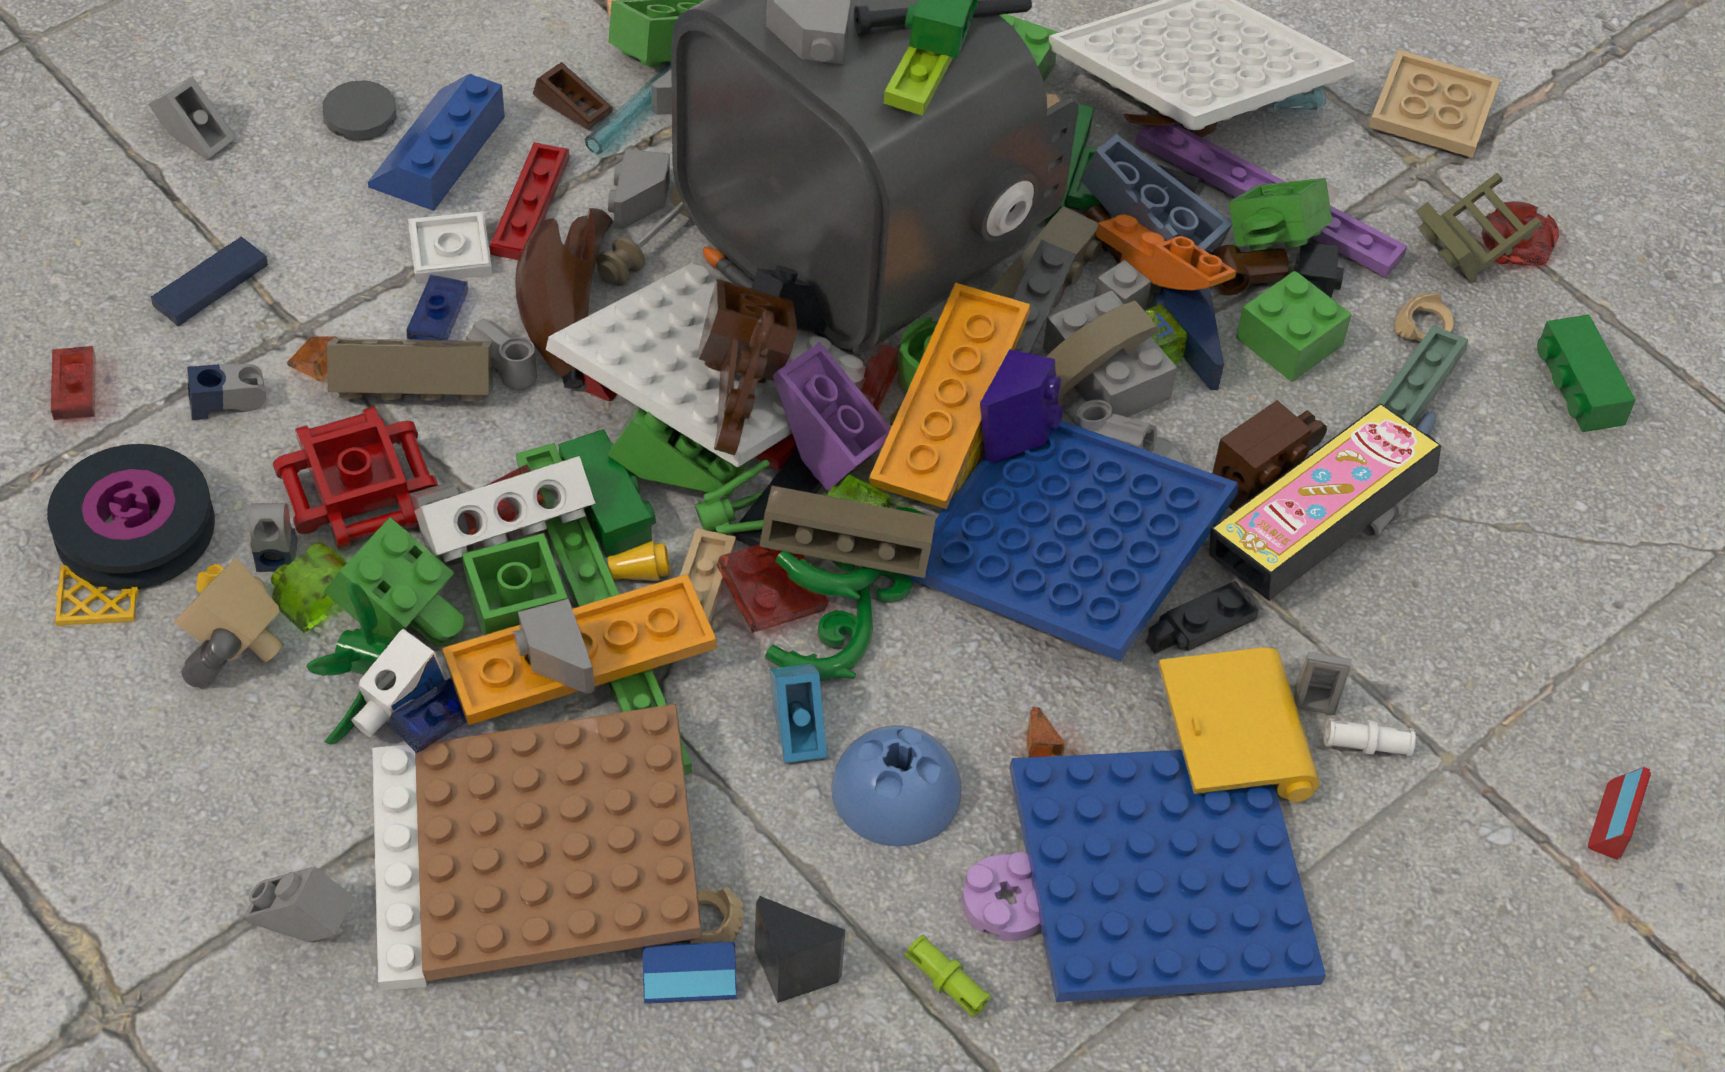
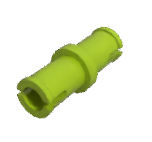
[904,934,992,1018]

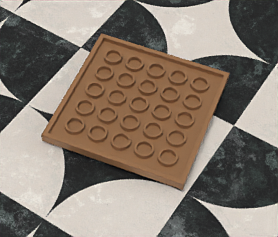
[415,704,703,981]

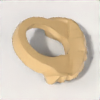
[1394,293,1454,342]
[688,887,744,944]

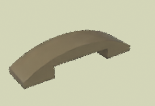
[1046,300,1159,406]

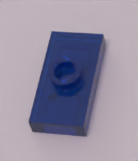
[406,275,468,340]

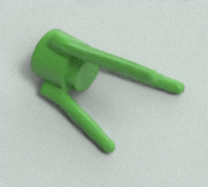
[695,460,770,535]

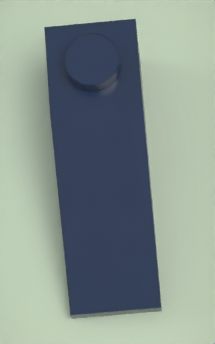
[1153,286,1224,390]

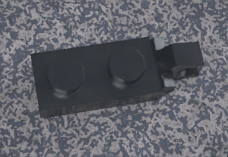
[1146,580,1259,654]

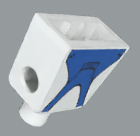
[352,629,450,737]

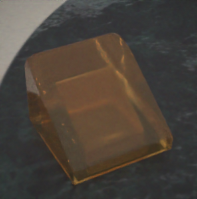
[287,336,338,381]
[1026,707,1065,758]

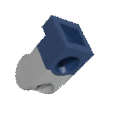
[187,363,266,420]
[249,503,298,572]

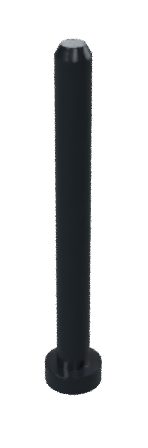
[854,0,1032,36]

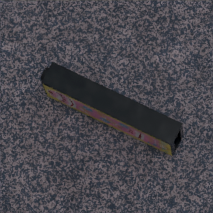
[1209,403,1441,601]

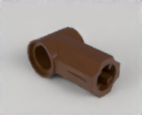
[1210,245,1289,295]

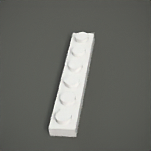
[372,744,427,991]

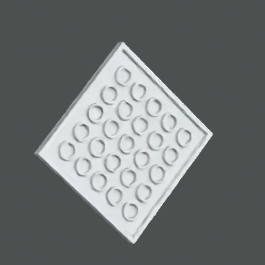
[1049,0,1355,130]
[546,263,876,467]

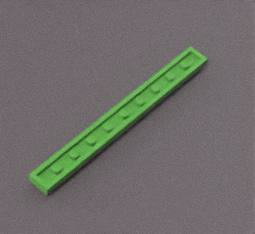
[516,443,692,775]

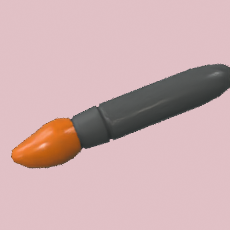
[703,247,754,288]

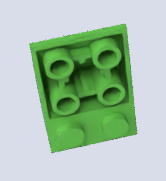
[607,406,748,497]

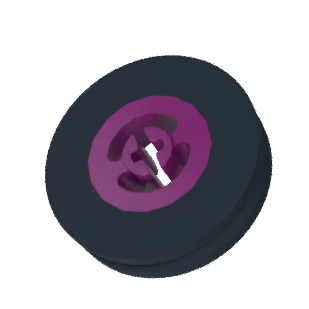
[47,444,215,590]

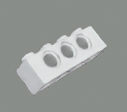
[414,456,595,562]

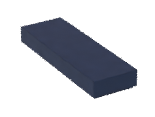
[151,236,268,326]

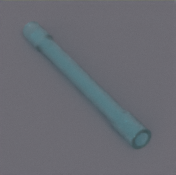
[585,61,671,155]

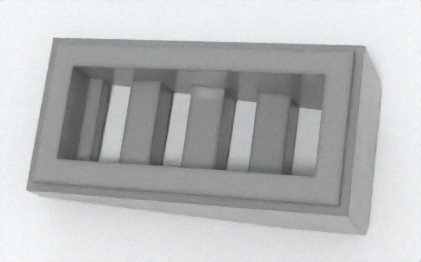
[1294,652,1352,715]

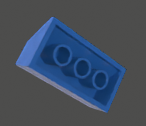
[368,74,505,211]

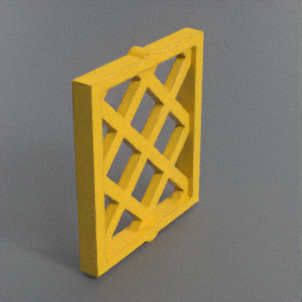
[55,565,139,626]

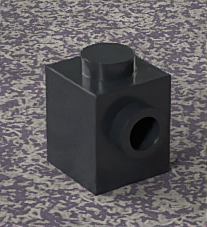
[1294,242,1344,298]

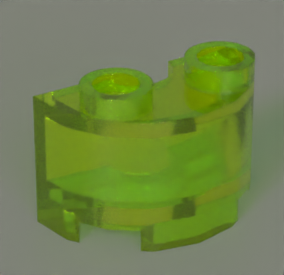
[271,541,348,633]

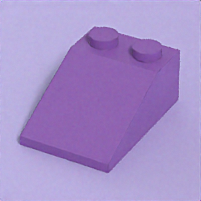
[772,342,891,491]

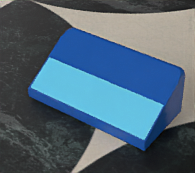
[642,942,737,1003]

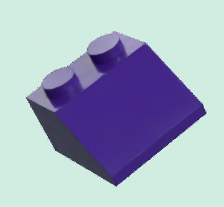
[980,349,1063,462]

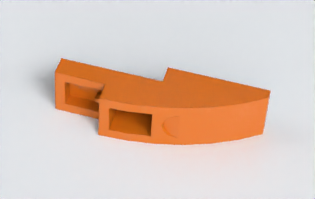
[1096,214,1236,290]

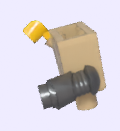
[173,558,284,687]

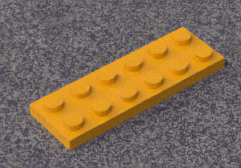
[869,283,1030,509]
[442,574,717,726]

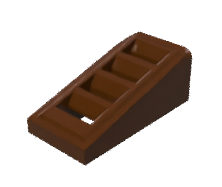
[533,62,613,130]

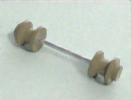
[596,187,691,286]

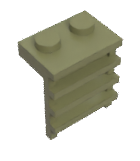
[1416,173,1542,283]

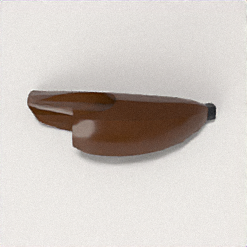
[515,208,613,389]

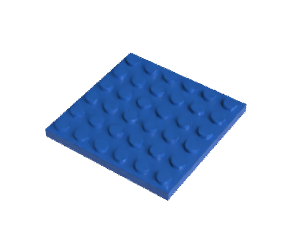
[908,420,1238,661]
[1009,750,1326,1002]

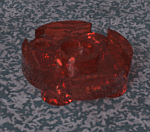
[1482,201,1559,266]

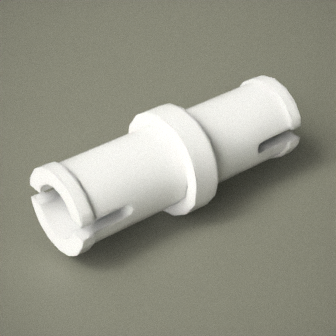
[1324,718,1416,756]

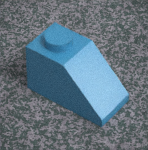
[769,663,828,763]

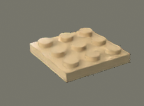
[1369,49,1501,158]

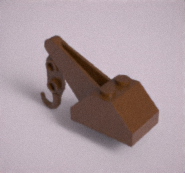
[699,279,798,455]

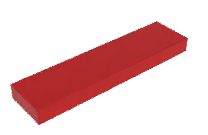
[490,142,570,260]

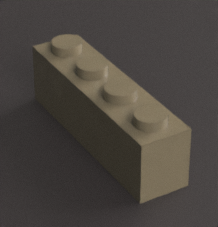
[988,206,1103,308]
[327,338,493,401]
[759,486,936,578]

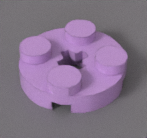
[962,852,1041,941]

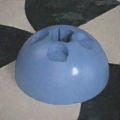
[831,725,961,846]

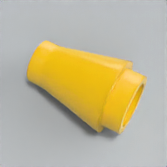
[608,540,671,581]

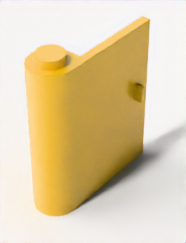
[1158,647,1320,802]

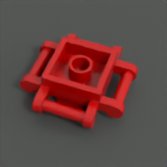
[273,406,439,549]

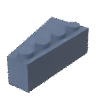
[1081,134,1232,254]

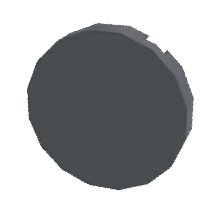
[323,80,396,140]

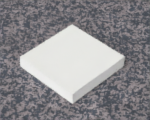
[408,211,492,283]

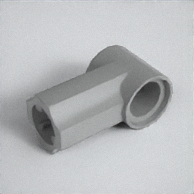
[466,318,537,390]
[1077,400,1157,452]

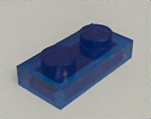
[387,677,467,753]

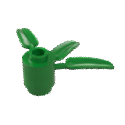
[306,583,393,745]

